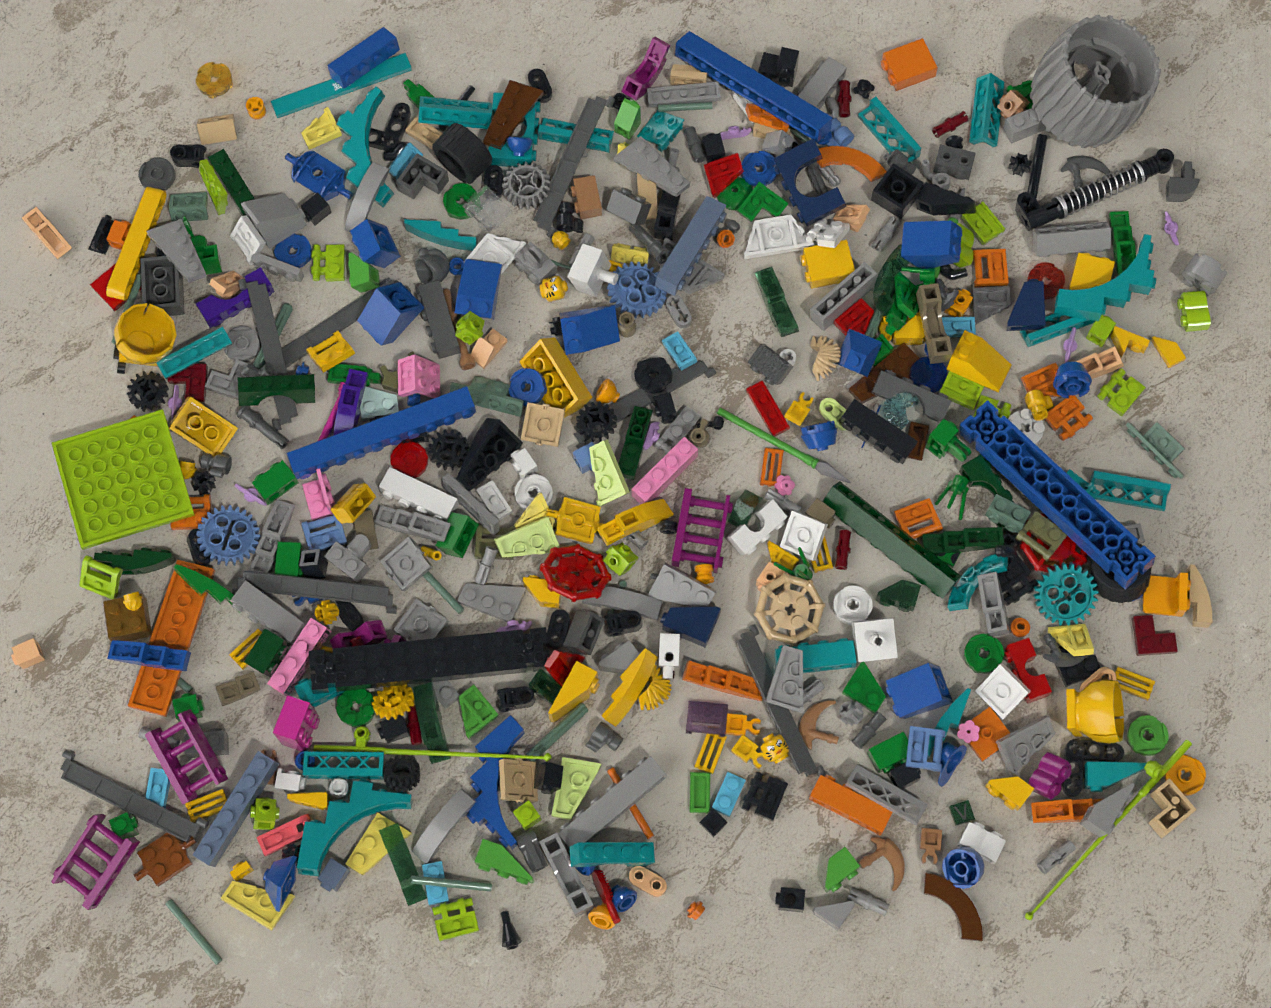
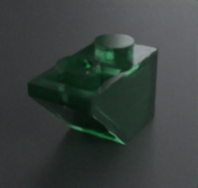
[876,580,921,612]

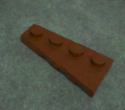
[483,80,544,150]
[849,343,924,404]

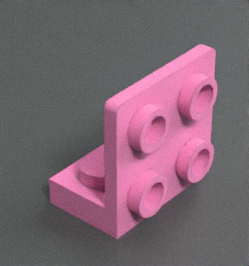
[398,354,441,399]
[302,469,336,521]

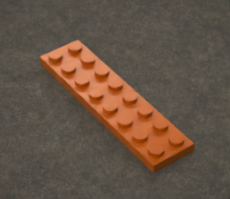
[128,560,215,717]

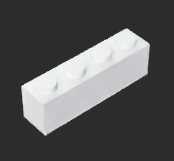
[379,467,459,522]

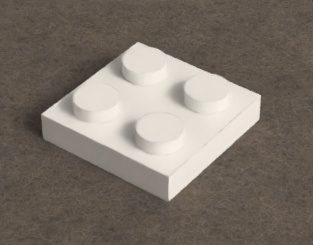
[780,511,828,561]
[975,663,1031,719]

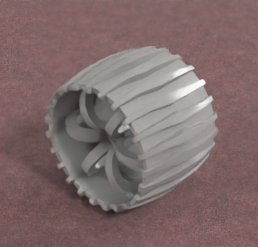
[1030,15,1161,148]

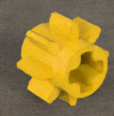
[315,600,339,625]

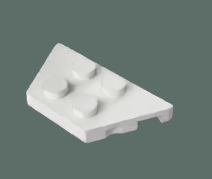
[744,215,815,259]
[464,233,527,275]

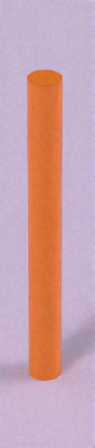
[607,767,654,840]

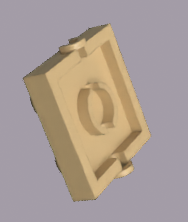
[521,402,565,447]
[499,758,538,803]

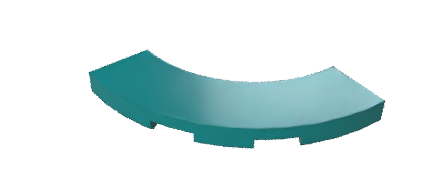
[947,554,1008,611]

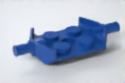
[285,151,354,201]

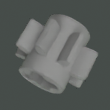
[839,700,864,726]

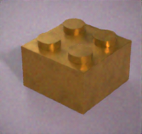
[103,593,152,642]

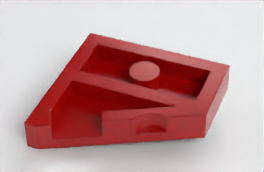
[704,153,744,198]
[833,298,874,336]
[544,650,585,687]

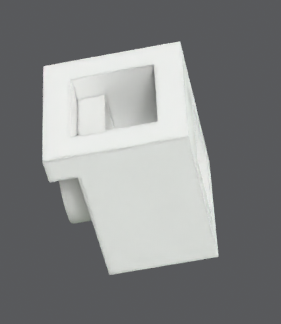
[511,448,538,479]
[274,768,307,793]

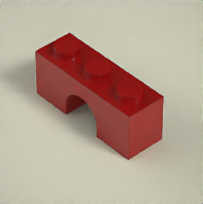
[1004,638,1052,704]

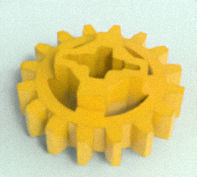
[372,685,416,720]

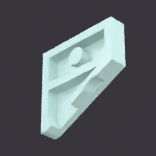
[360,387,399,421]

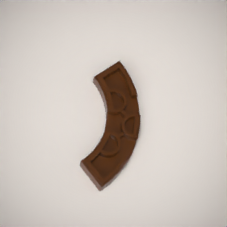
[924,873,983,942]

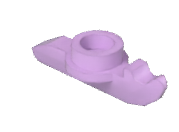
[720,126,752,140]
[1164,211,1179,245]
[1063,327,1077,363]
[168,385,182,419]
[643,422,660,450]
[235,483,267,506]
[495,620,532,632]

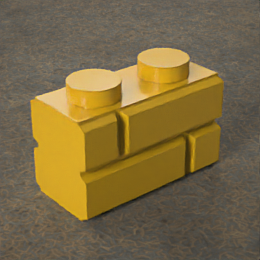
[331,483,376,524]

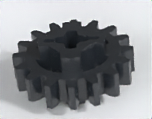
[127,371,169,412]
[576,401,617,442]
[428,429,470,471]

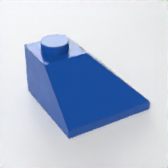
[835,329,883,377]
[263,856,297,912]

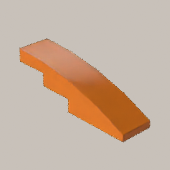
[682,660,762,701]
[1031,798,1102,823]

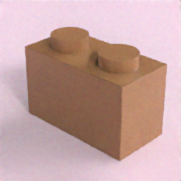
[571,175,602,219]

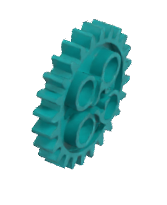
[1034,562,1099,626]

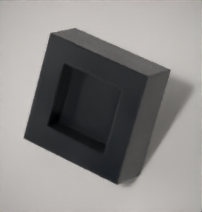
[699,808,728,838]

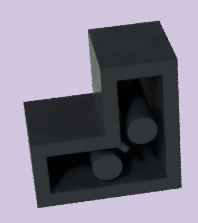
[758,47,799,87]

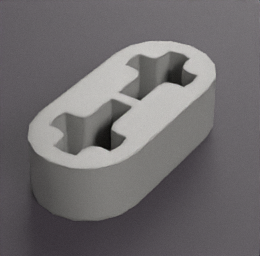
[666,295,692,329]

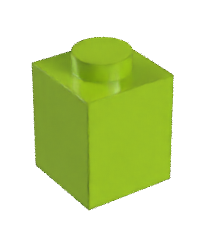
[1086,315,1116,348]
[513,800,542,832]

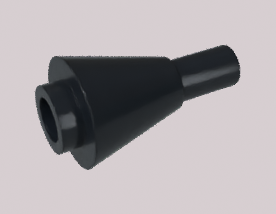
[501,911,522,950]

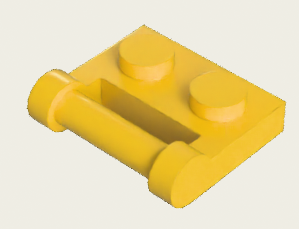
[306,331,355,373]

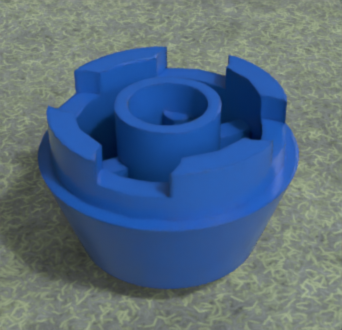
[1053,362,1092,398]
[801,420,838,451]

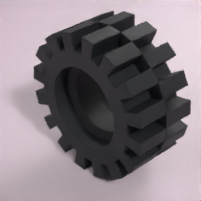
[384,755,420,792]

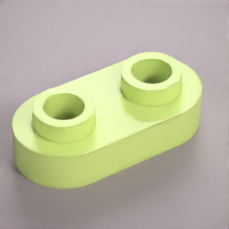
[819,398,846,431]

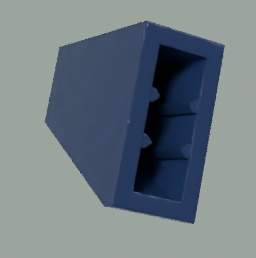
[1006,279,1046,331]
[660,607,721,648]

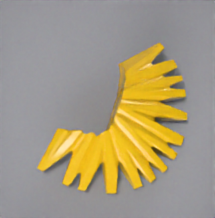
[638,665,672,711]

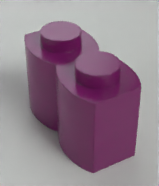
[1028,752,1072,800]

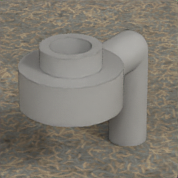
[922,159,951,190]

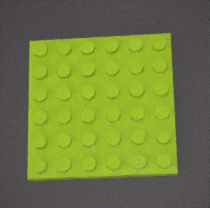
[51,409,195,550]

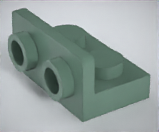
[169,192,209,222]
[985,494,1031,533]

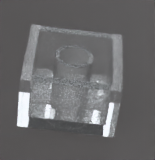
[462,185,512,232]

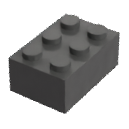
[141,256,185,316]

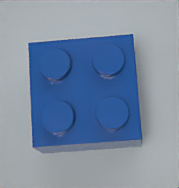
[350,219,401,268]

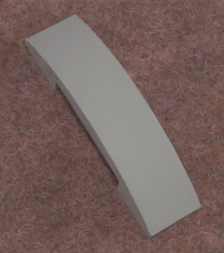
[345,162,390,232]
[582,584,662,621]
[412,789,476,864]

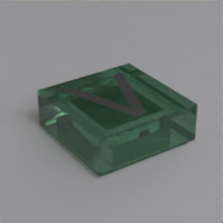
[949,800,975,826]

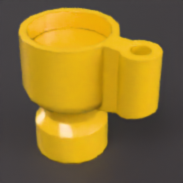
[1024,390,1054,421]

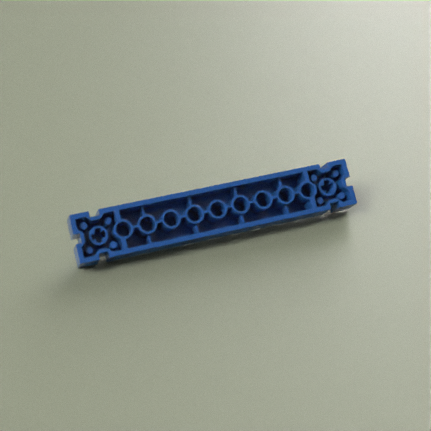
[959,400,1156,590]

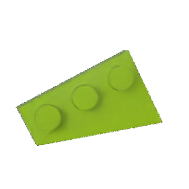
[199,159,228,215]

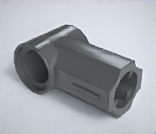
[515,829,548,873]

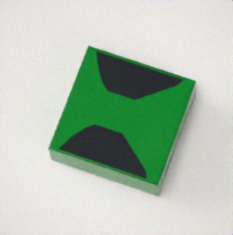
[937,553,961,568]

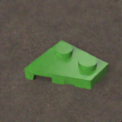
[458,685,499,739]

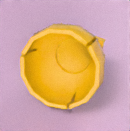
[114,303,177,367]
[1066,680,1124,743]

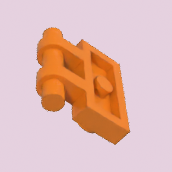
[1044,395,1093,441]

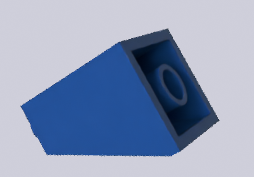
[901,221,962,268]
[357,282,424,346]
[886,663,953,719]

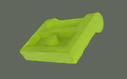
[79,555,123,599]

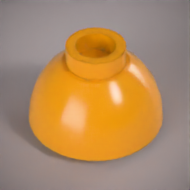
[595,378,620,404]
[588,902,615,929]

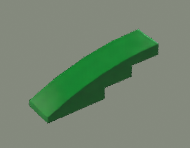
[1109,211,1136,276]
[173,564,240,613]

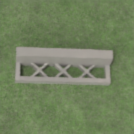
[845,764,928,825]

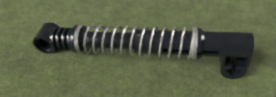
[1015,148,1174,231]

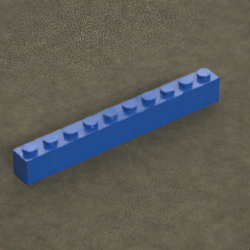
[675,31,833,142]
[287,386,476,479]

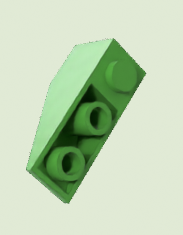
[475,839,534,885]

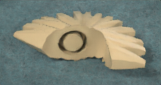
[810,336,841,381]

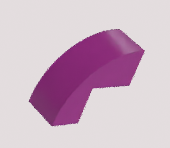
[330,620,388,648]

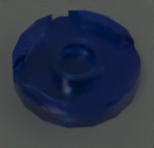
[909,356,948,393]

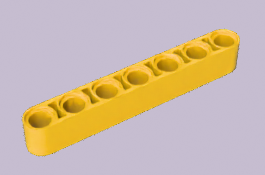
[106,187,166,301]

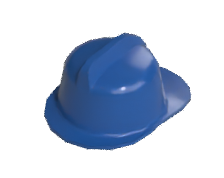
[938,742,967,787]

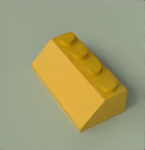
[519,337,593,418]

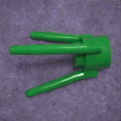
[893,265,935,294]
[935,475,969,520]
[774,547,813,580]

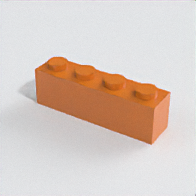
[809,775,892,836]

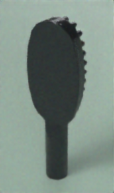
[334,600,364,632]

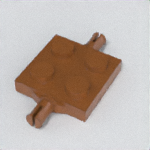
[133,833,197,887]

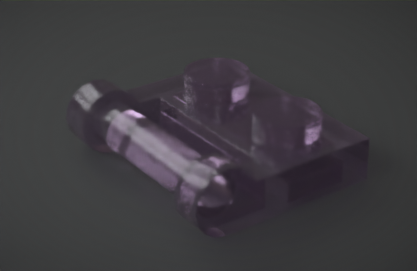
[686,701,728,737]

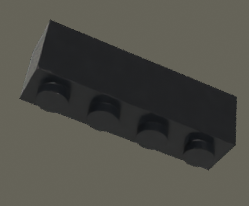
[840,399,918,465]

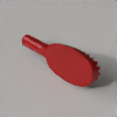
[592,869,621,924]

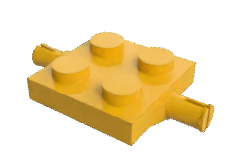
[545,497,603,544]

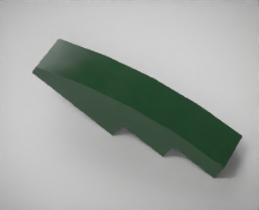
[921,527,1004,555]

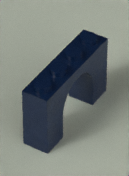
[773,139,847,226]

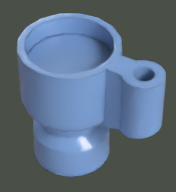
[827,118,855,147]

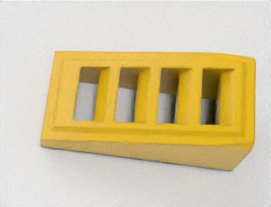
[287,792,330,811]

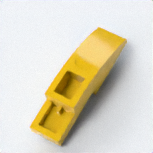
[597,499,674,546]

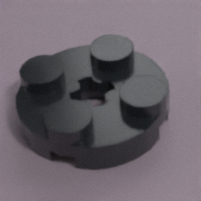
[634,358,672,394]

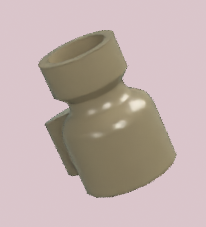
[616,312,636,338]
[690,419,710,448]

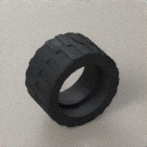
[432,123,492,184]
[1090,543,1152,603]

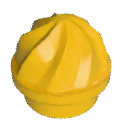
[552,231,571,250]
[180,461,197,479]
[123,591,142,611]

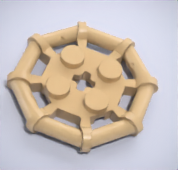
[754,573,826,646]

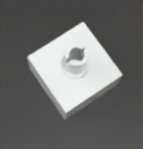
[567,244,619,297]
[851,617,898,662]

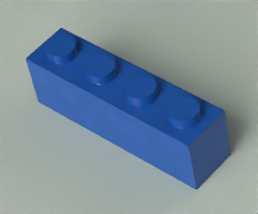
[327,27,400,89]

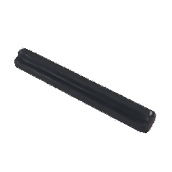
[1027,134,1047,198]

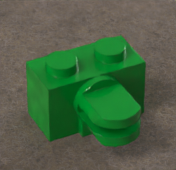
[191,235,222,275]
[925,419,972,462]

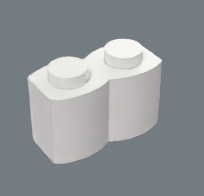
[957,821,1006,864]

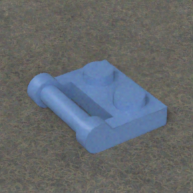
[301,514,348,551]
[905,726,945,772]

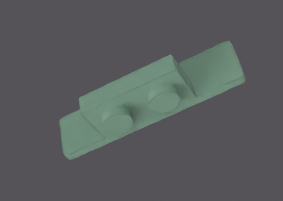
[450,376,524,417]
[1126,422,1185,479]

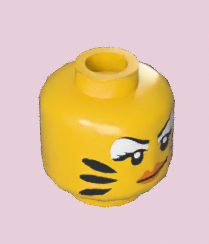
[540,276,568,302]
[760,733,789,764]

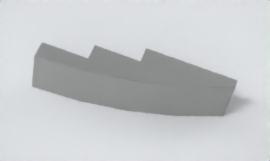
[248,500,295,573]
[374,505,451,542]

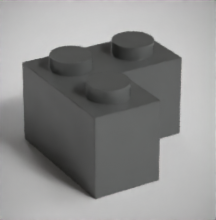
[396,153,449,200]

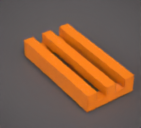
[760,448,784,487]

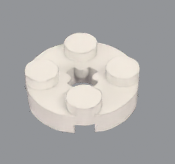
[1008,409,1045,445]
[514,474,553,511]
[833,586,873,625]

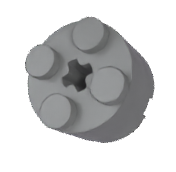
[1182,253,1227,297]

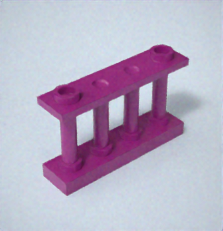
[672,488,733,574]
[145,709,228,805]
[51,814,140,910]

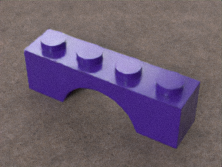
[196,267,275,328]

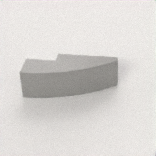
[977,572,1010,637]

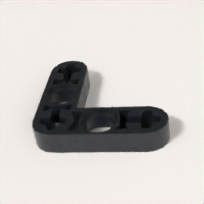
[349,103,411,152]
[1063,739,1124,798]

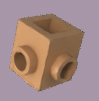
[997,90,1030,118]

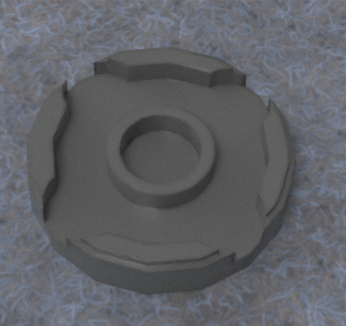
[138,157,176,190]

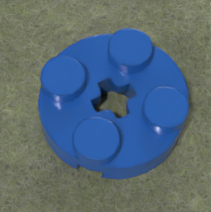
[741,151,777,186]
[274,233,312,268]
[509,368,547,406]

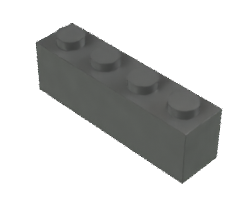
[417,280,461,359]

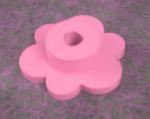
[775,475,795,496]
[957,720,979,743]

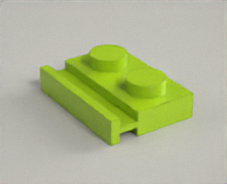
[961,201,1005,245]
[940,371,984,411]

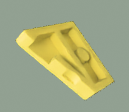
[301,107,342,150]
[514,492,557,529]
[1048,624,1094,656]

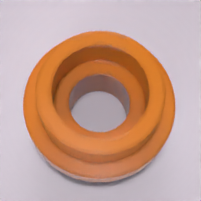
[717,229,735,248]
[1010,618,1030,637]
[687,901,705,920]

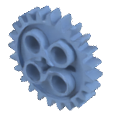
[607,262,667,318]
[197,505,260,566]

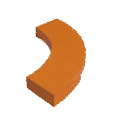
[817,146,887,182]

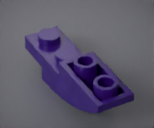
[333,369,369,436]

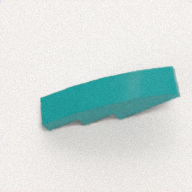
[404,219,478,251]
[927,688,971,760]

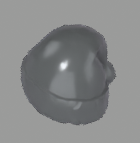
[415,248,450,284]

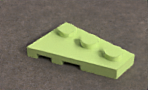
[589,439,630,506]
[494,516,560,557]
[551,757,602,820]

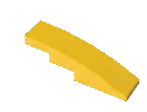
[601,648,658,727]

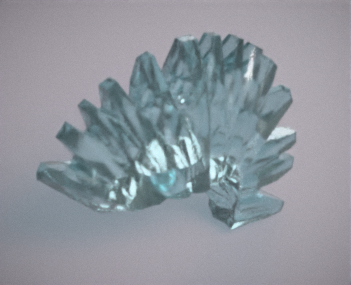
[883,393,918,430]

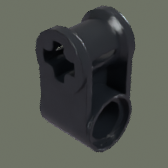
[170,144,207,168]
[604,611,643,637]
[497,686,536,712]

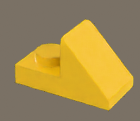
[1110,326,1150,358]

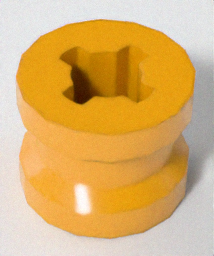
[246,97,266,119]
[694,564,714,584]

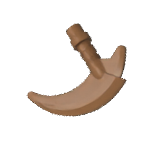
[799,700,839,750]
[858,837,905,891]

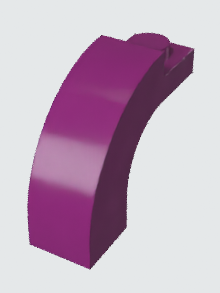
[621,36,670,100]

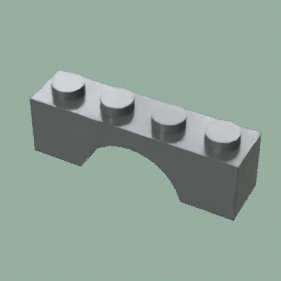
[871,370,952,423]

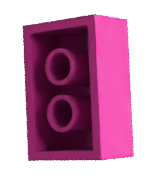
[273,695,320,752]

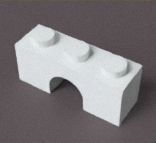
[726,499,787,555]

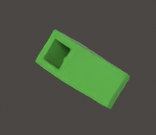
[614,98,641,140]
[348,252,380,293]
[824,847,860,893]

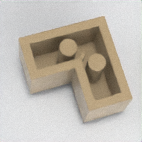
[1148,778,1197,839]

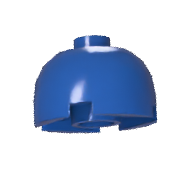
[942,846,985,889]

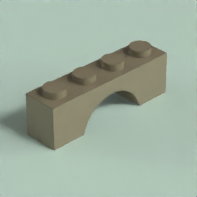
[916,283,953,364]

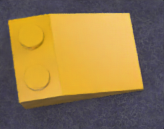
[946,330,1012,392]
[168,397,238,457]
[548,661,600,723]

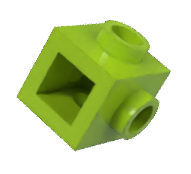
[455,311,485,345]
[603,542,639,576]
[250,797,280,830]

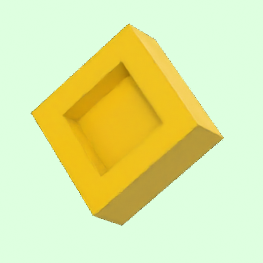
[229,861,254,882]

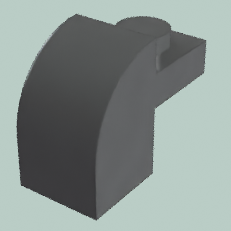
[1166,161,1200,202]

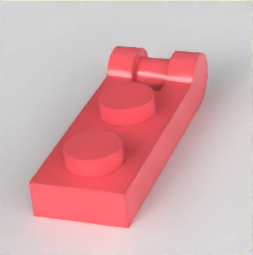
[256,814,311,857]

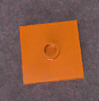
[958,707,1010,762]

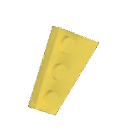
[345,812,412,875]
[221,881,295,931]

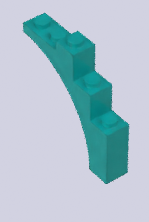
[336,86,394,208]
[1054,234,1157,321]
[297,779,412,877]

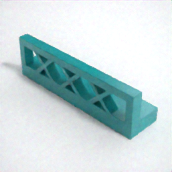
[969,73,1005,147]
[418,96,492,129]
[857,96,922,162]
[538,118,614,153]
[1020,314,1095,347]
[157,327,232,379]
[1090,471,1171,511]
[303,751,384,780]

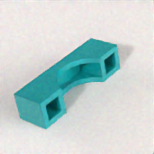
[570,842,655,867]

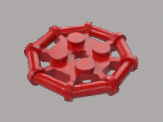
[1020,512,1088,573]
[540,543,612,602]

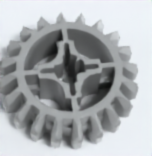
[502,161,551,210]

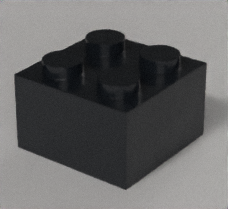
[871,163,924,219]

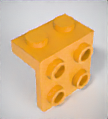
[1143,572,1191,617]

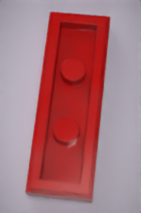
[746,380,790,437]

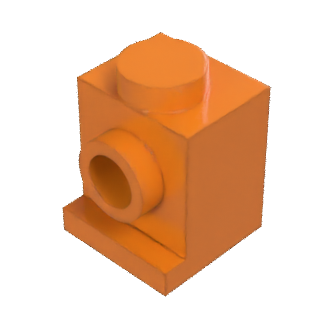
[107,220,131,250]

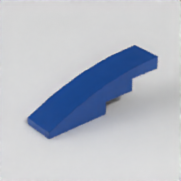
[107,640,191,671]

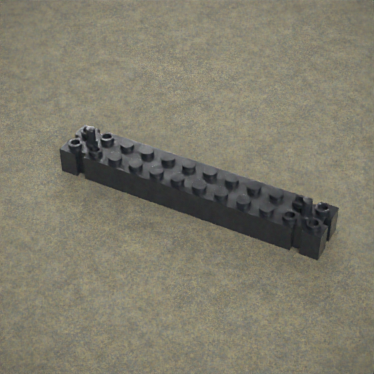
[309,627,549,694]

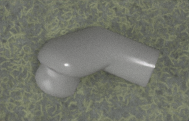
[826,97,839,119]
[668,148,680,172]

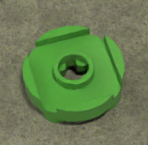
[1127,715,1169,756]

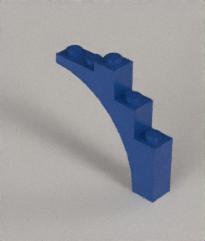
[466,715,525,850]

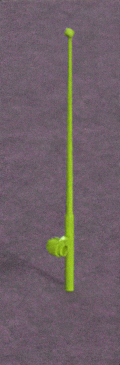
[313,726,552,761]
[1025,739,1192,920]

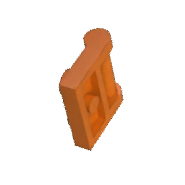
[973,249,1009,288]
[171,494,211,530]
[893,498,943,539]

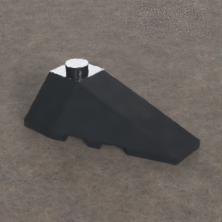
[456,418,523,491]

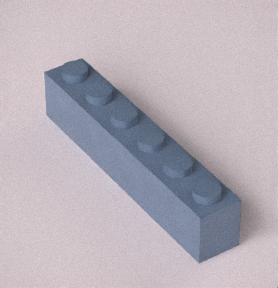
[655,196,727,296]
[193,751,280,867]

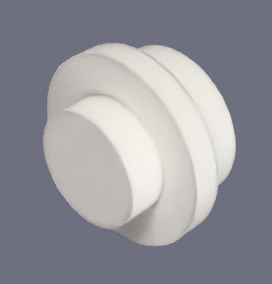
[329,778,349,798]

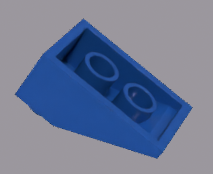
[454,259,502,320]
[559,305,620,355]

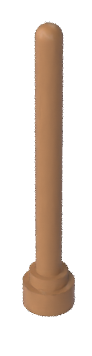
[443,288,476,370]

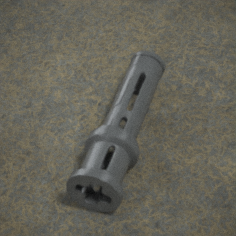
[629,223,671,264]
[237,406,289,450]

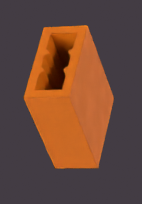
[881,38,938,91]

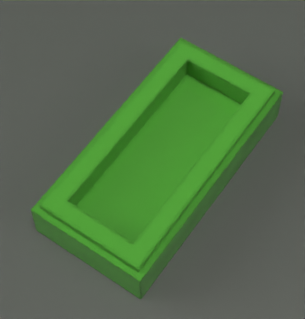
[690,772,710,814]

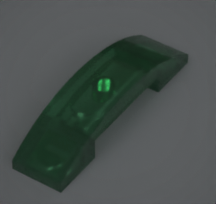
[873,245,909,316]
[379,823,427,906]

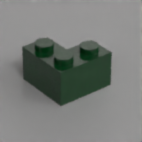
[244,628,289,677]

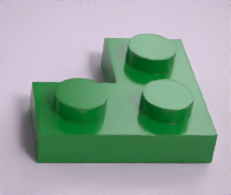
[737,182,789,223]

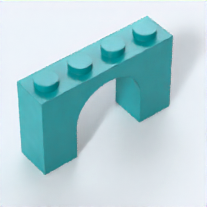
[488,93,541,167]

